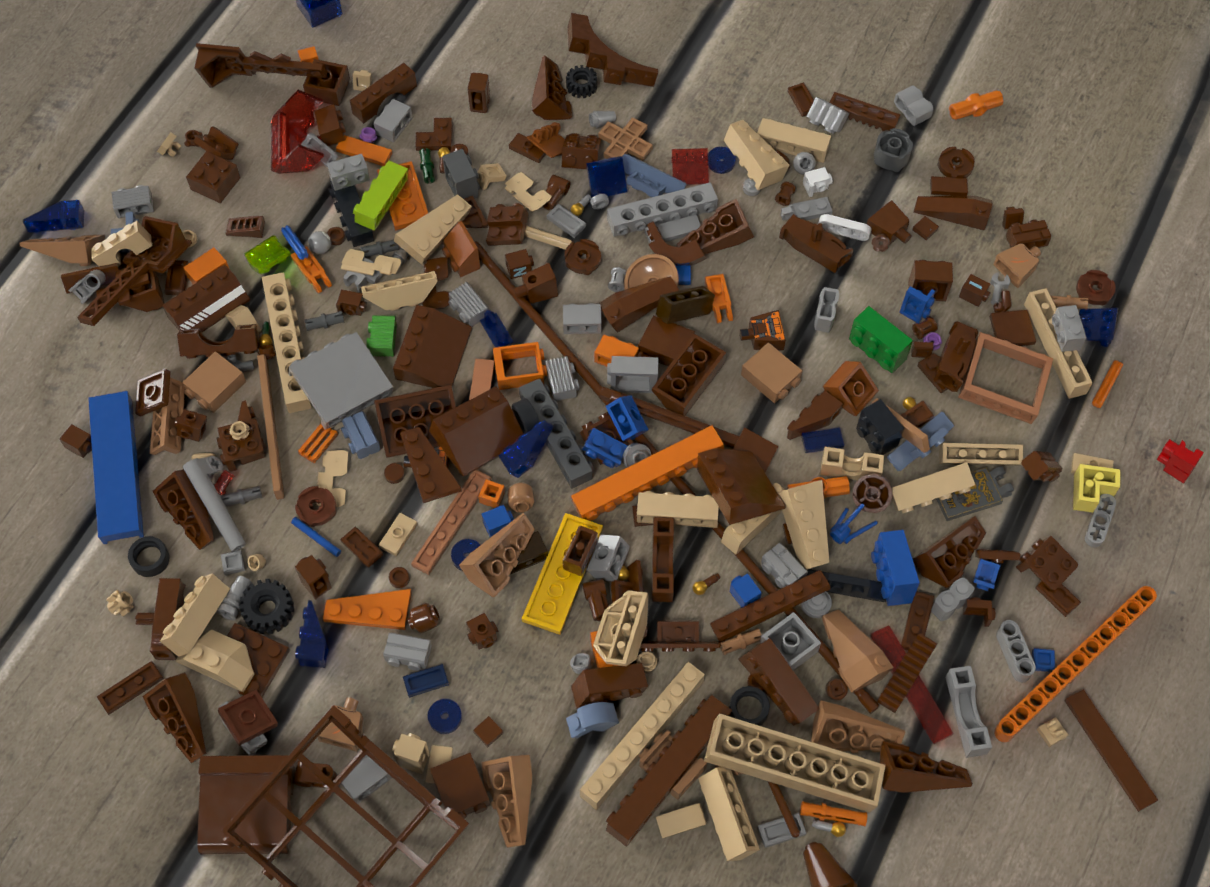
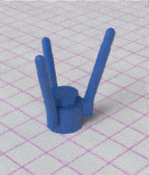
[830,504,878,544]

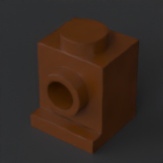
[336,289,367,316]

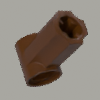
[543,174,571,210]
[582,579,609,622]

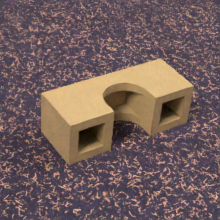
[91,221,152,266]
[820,447,884,480]

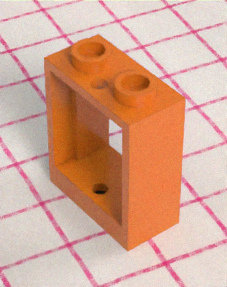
[493,342,547,390]

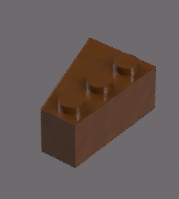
[571,663,648,709]

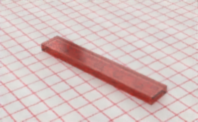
[870,625,954,744]

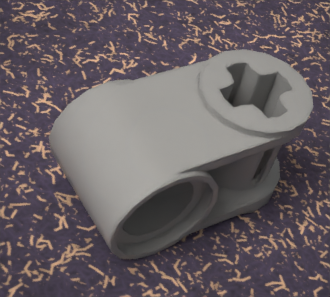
[68,270,106,304]

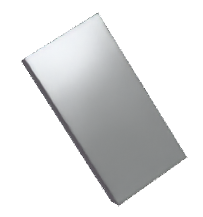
[547,204,586,238]
[757,813,807,848]

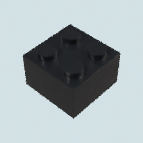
[856,399,904,455]

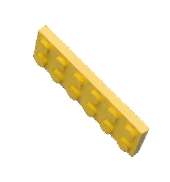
[521,513,603,635]

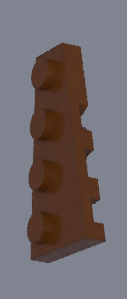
[400,427,462,503]

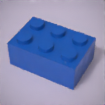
[871,530,920,606]

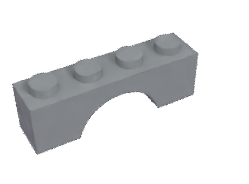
[945,666,992,758]

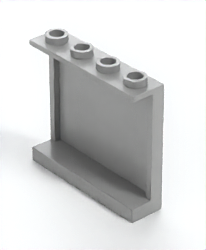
[289,332,393,430]

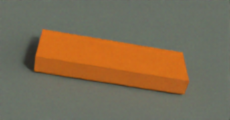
[336,135,392,166]

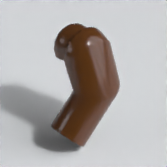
[993,291,1012,313]

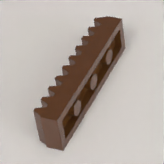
[829,92,901,131]
[877,633,938,713]

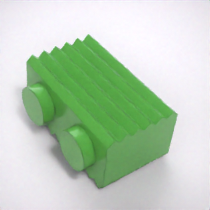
[366,315,397,357]

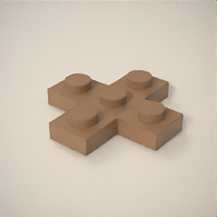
[598,117,653,165]

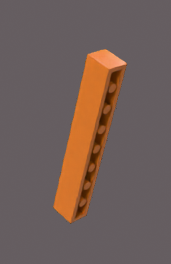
[571,425,724,521]

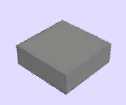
[221,550,245,575]

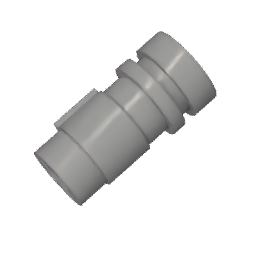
[217,576,252,620]

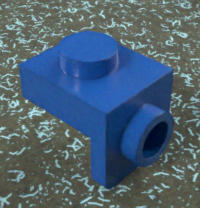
[973,559,1000,591]

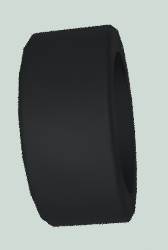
[512,398,541,438]
[128,536,170,577]
[729,686,770,726]

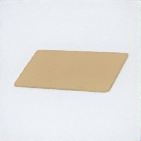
[426,745,453,784]

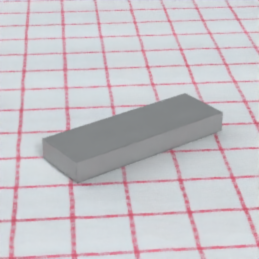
[644,215,701,244]

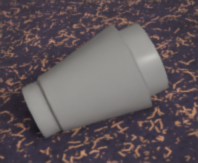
[589,111,616,128]

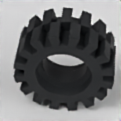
[566,65,597,98]

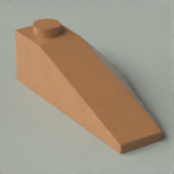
[20,235,105,266]
[459,513,535,597]
[822,609,894,693]
[811,700,905,753]
[481,755,532,848]

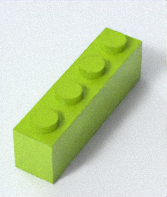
[353,160,408,231]

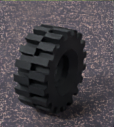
[239,579,294,634]

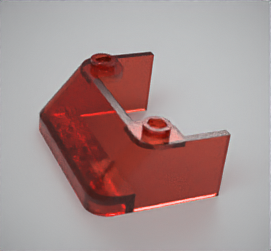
[271,89,324,174]

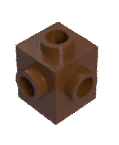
[174,409,207,442]
[466,613,499,650]

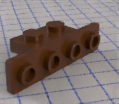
[611,560,647,639]
[640,621,721,652]

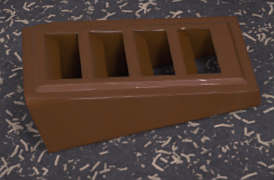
[225,216,265,238]

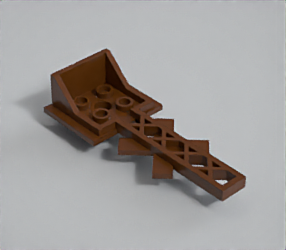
[194,43,327,88]
[77,216,192,326]

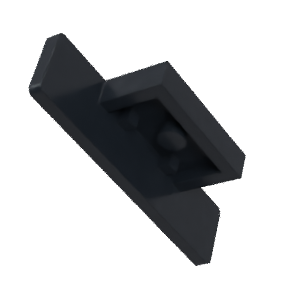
[807,569,886,602]

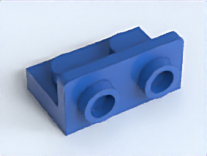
[899,286,935,324]
[582,428,628,468]

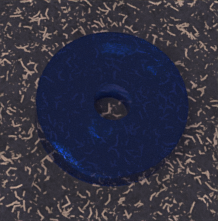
[707,146,736,174]
[451,539,480,571]
[428,699,462,734]

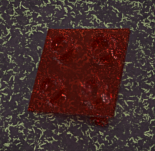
[671,148,709,185]

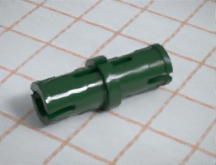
[419,148,435,184]

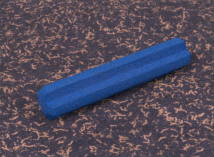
[281,225,309,260]

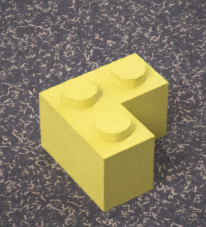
[1073,464,1120,513]

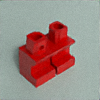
[1157,439,1204,484]

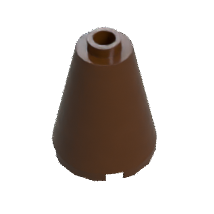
[803,842,857,887]

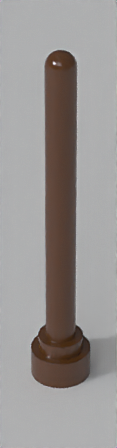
[767,781,800,838]

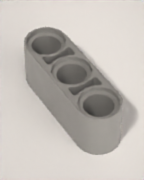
[996,620,1036,683]

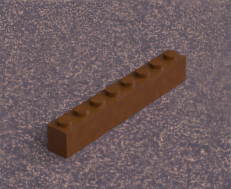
[606,695,732,847]

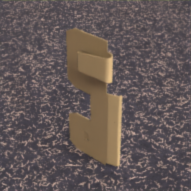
[505,172,552,212]
[341,249,401,276]
[316,450,348,507]

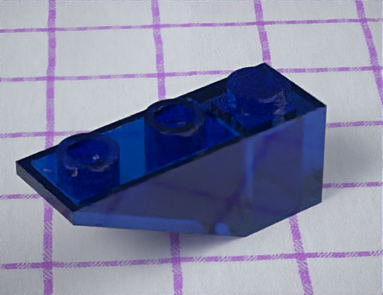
[23,200,85,233]
[498,420,553,478]
[295,600,329,668]

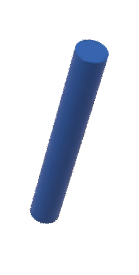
[291,517,341,557]

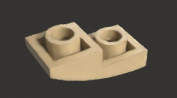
[656,803,707,838]

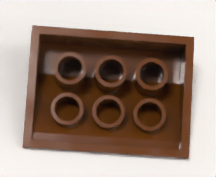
[393,305,472,388]
[374,385,456,458]
[429,386,526,476]
[697,448,786,525]

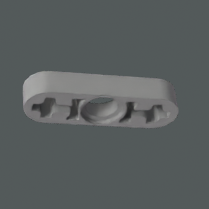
[1085,494,1116,548]

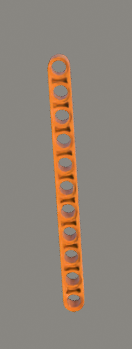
[994,586,1157,742]

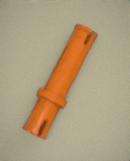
[800,801,867,827]

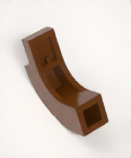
[647,221,707,266]

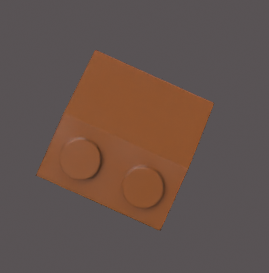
[442,221,480,278]
[823,361,879,416]

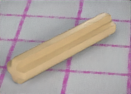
[524,225,572,250]

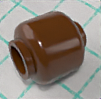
[408,603,440,633]

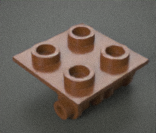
[526,122,565,158]

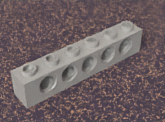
[607,182,718,237]

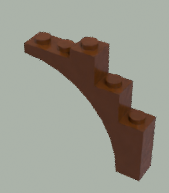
[567,13,658,87]

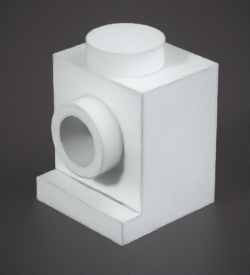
[803,167,833,197]

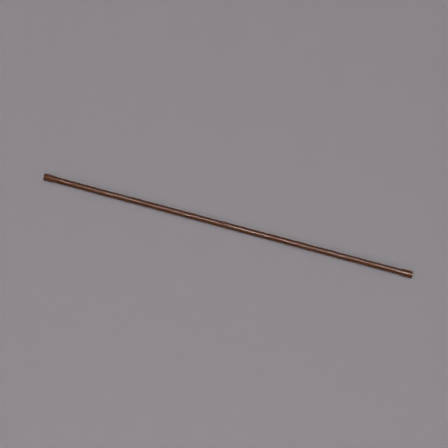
[475,241,880,714]

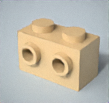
[392,733,430,774]

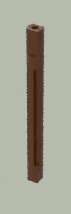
[599,387,739,448]

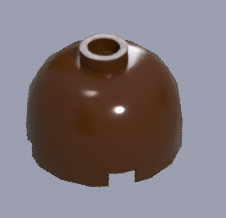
[852,473,893,513]

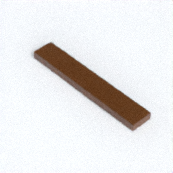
[1064,689,1158,812]

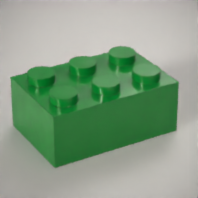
[849,306,913,373]

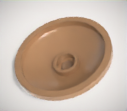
[624,254,679,290]

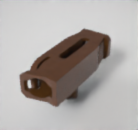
[779,214,853,273]
[933,321,979,392]
[135,578,186,660]

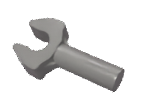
[990,272,1010,305]

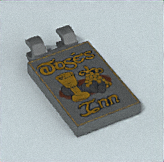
[936,466,1014,521]

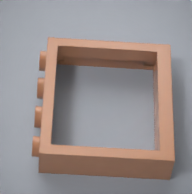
[958,332,1053,424]

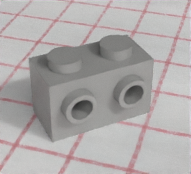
[327,154,370,190]
[1052,305,1086,352]

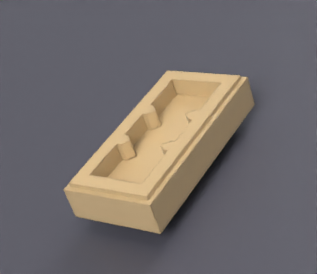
[1071,453,1114,474]
[379,513,417,556]

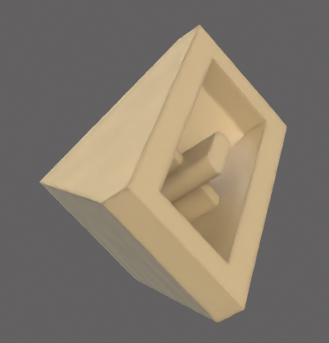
[225,305,262,334]

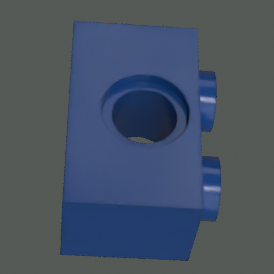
[605,396,649,441]

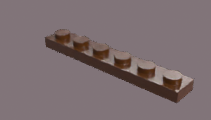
[710,570,831,642]

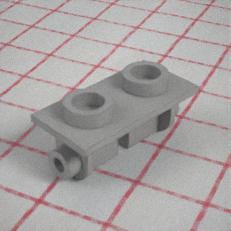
[301,133,339,167]

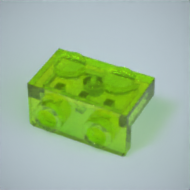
[244,235,291,274]

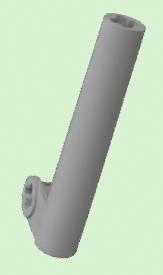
[183,456,246,552]

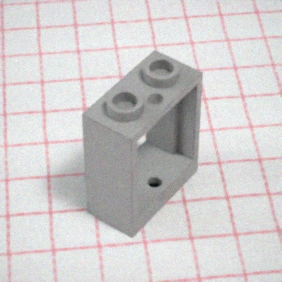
[607,356,658,393]

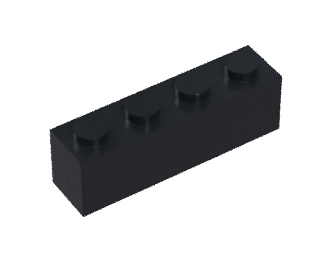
[329,181,374,247]

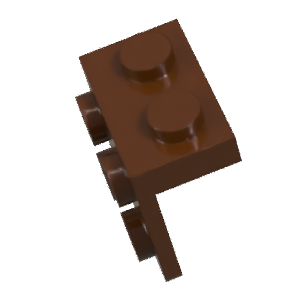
[561,133,601,171]
[216,419,264,472]
[1016,535,1078,591]

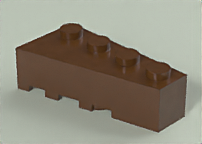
[738,638,820,726]

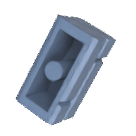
[341,411,380,459]

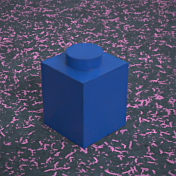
[481,505,514,538]
[729,573,762,608]

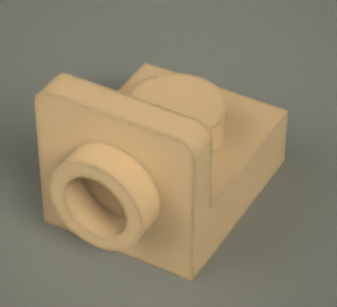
[477,163,507,190]

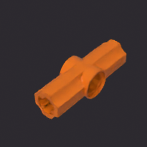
[949,90,1004,120]
[787,476,850,499]

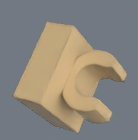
[353,70,372,91]
[157,132,181,157]
[1037,717,1068,747]

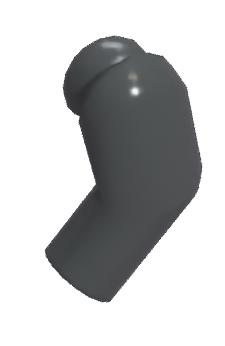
[226,354,255,372]

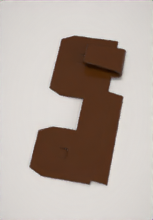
[422,257,449,309]

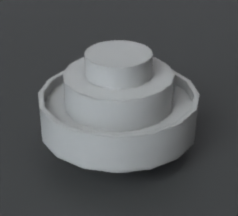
[623,443,651,468]
[801,592,832,618]

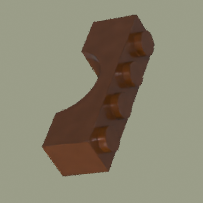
[350,63,417,124]
[177,324,260,359]
[652,517,674,602]

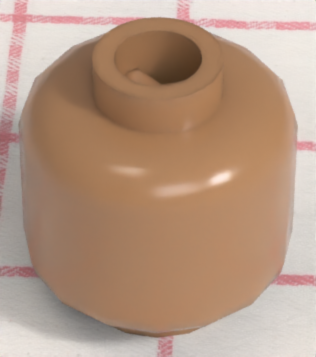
[508,483,534,513]

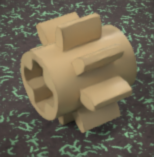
[107,590,134,617]

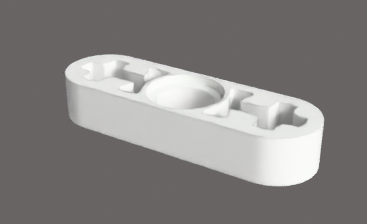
[818,214,871,241]

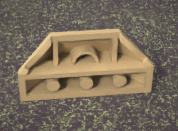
[361,271,438,311]
[593,591,648,666]
[175,629,255,692]

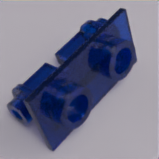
[480,310,513,348]

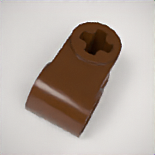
[293,761,337,788]

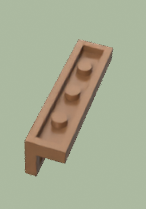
[150,377,185,455]

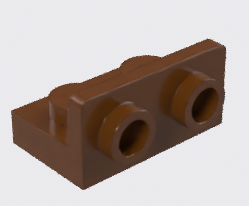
[194,126,239,160]

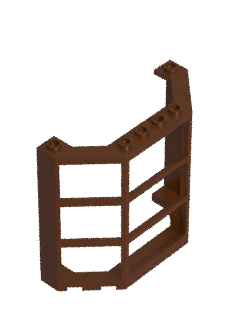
[221,705,469,887]

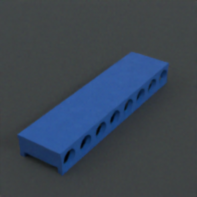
[88,391,144,544]

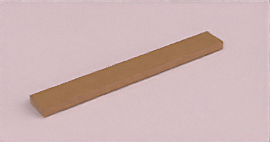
[257,354,284,500]

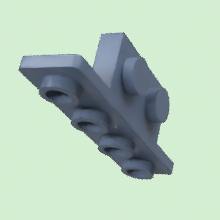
[619,154,686,197]
[887,412,954,471]

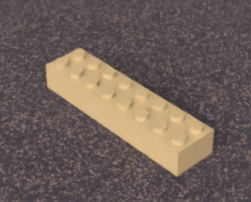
[704,713,885,813]

